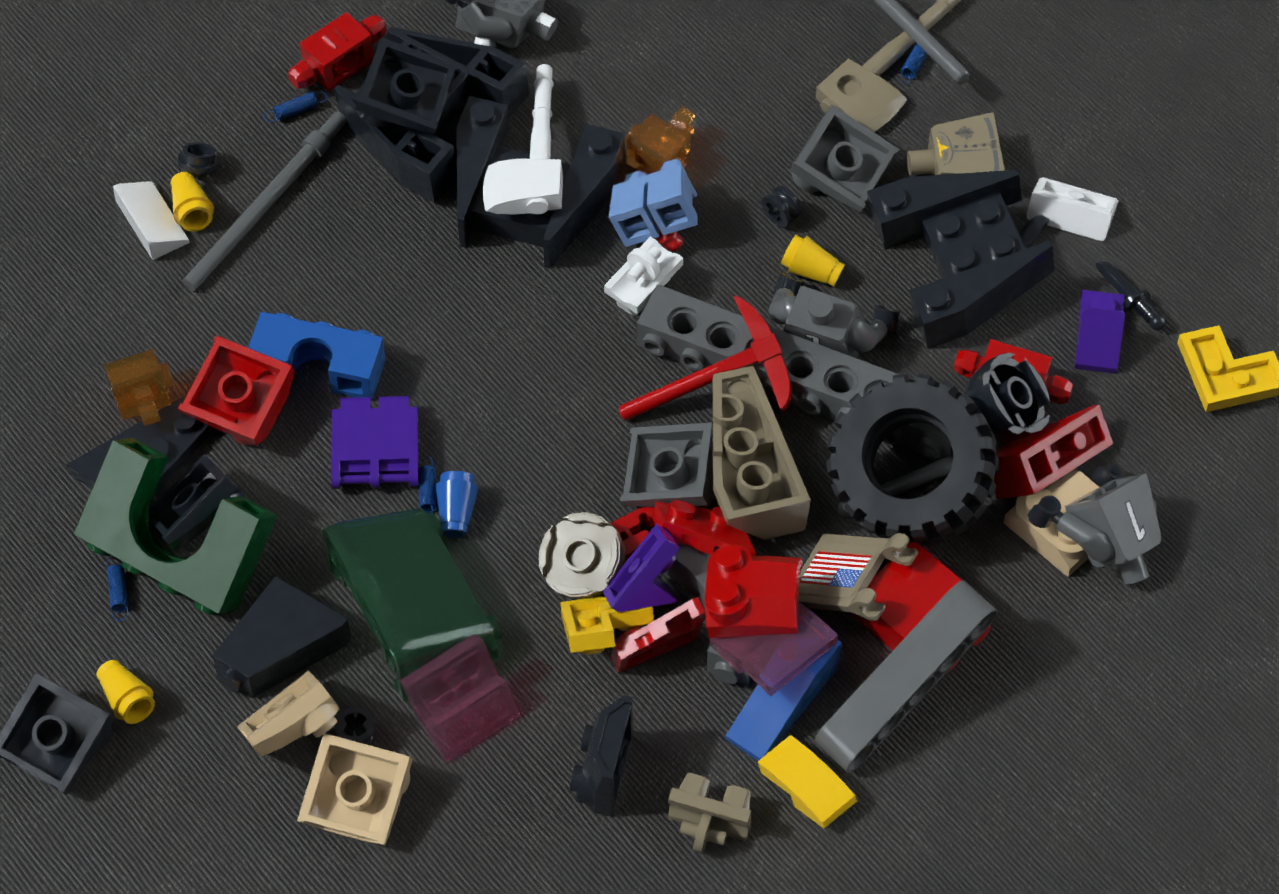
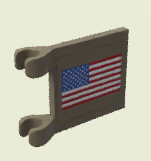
[798,533,918,621]

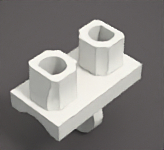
[604,236,683,316]

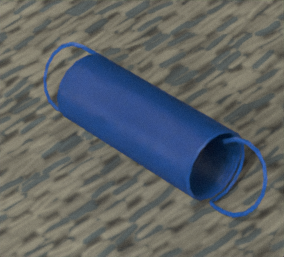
[900,44,928,85]
[264,92,327,121]
[419,456,437,521]
[107,556,128,621]

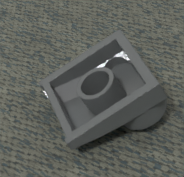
[789,105,899,212]
[620,422,715,509]

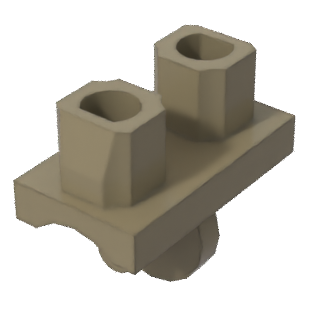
[668,772,752,853]

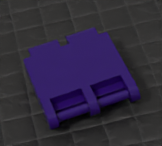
[331,396,419,489]

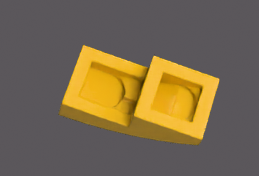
[758,735,857,829]

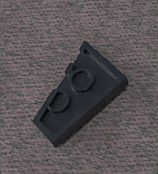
[66,397,215,497]

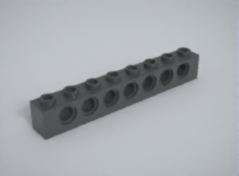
[637,284,953,460]

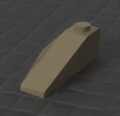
[712,365,811,540]

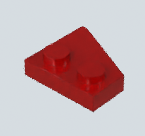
[652,500,756,556]
[611,597,705,673]

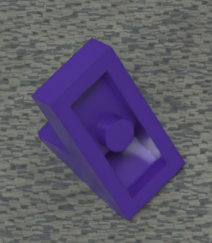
[1074,290,1125,374]
[602,524,679,612]

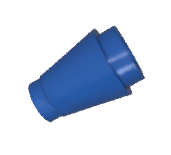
[435,471,479,538]

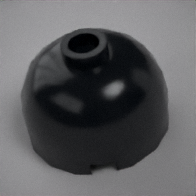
[965,353,1050,442]

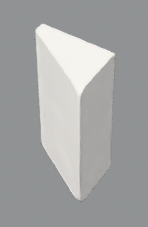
[1026,177,1119,241]
[113,181,189,260]

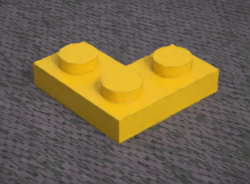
[1177,325,1279,412]
[560,596,654,655]

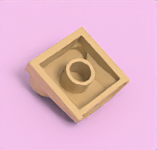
[1003,469,1099,577]
[237,671,339,757]
[297,733,413,846]

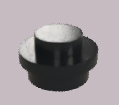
[178,142,219,177]

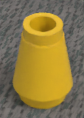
[171,172,214,231]
[780,234,845,287]
[96,660,155,724]

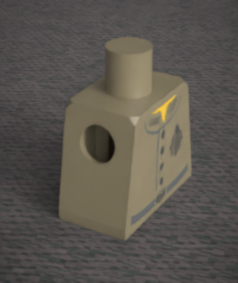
[907,113,1005,175]

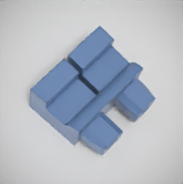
[609,159,698,247]

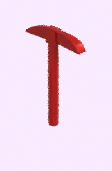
[619,296,792,421]

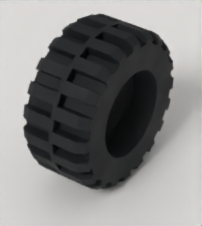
[826,373,1000,546]

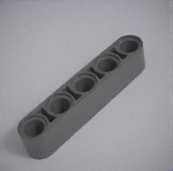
[815,580,998,773]

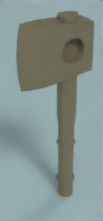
[816,0,962,132]

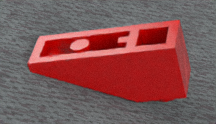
[993,405,1113,499]

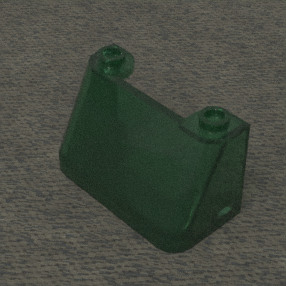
[322,508,502,702]

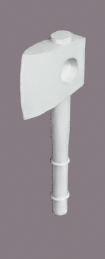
[483,64,563,214]

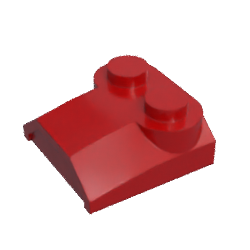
[178,335,295,445]
[705,545,803,638]

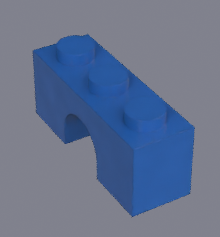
[248,312,386,401]

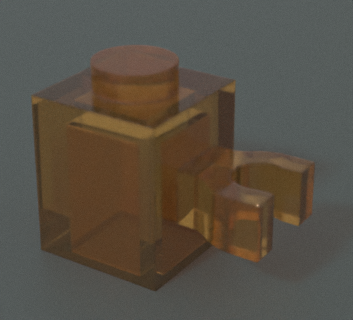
[625,107,695,175]
[104,349,174,426]

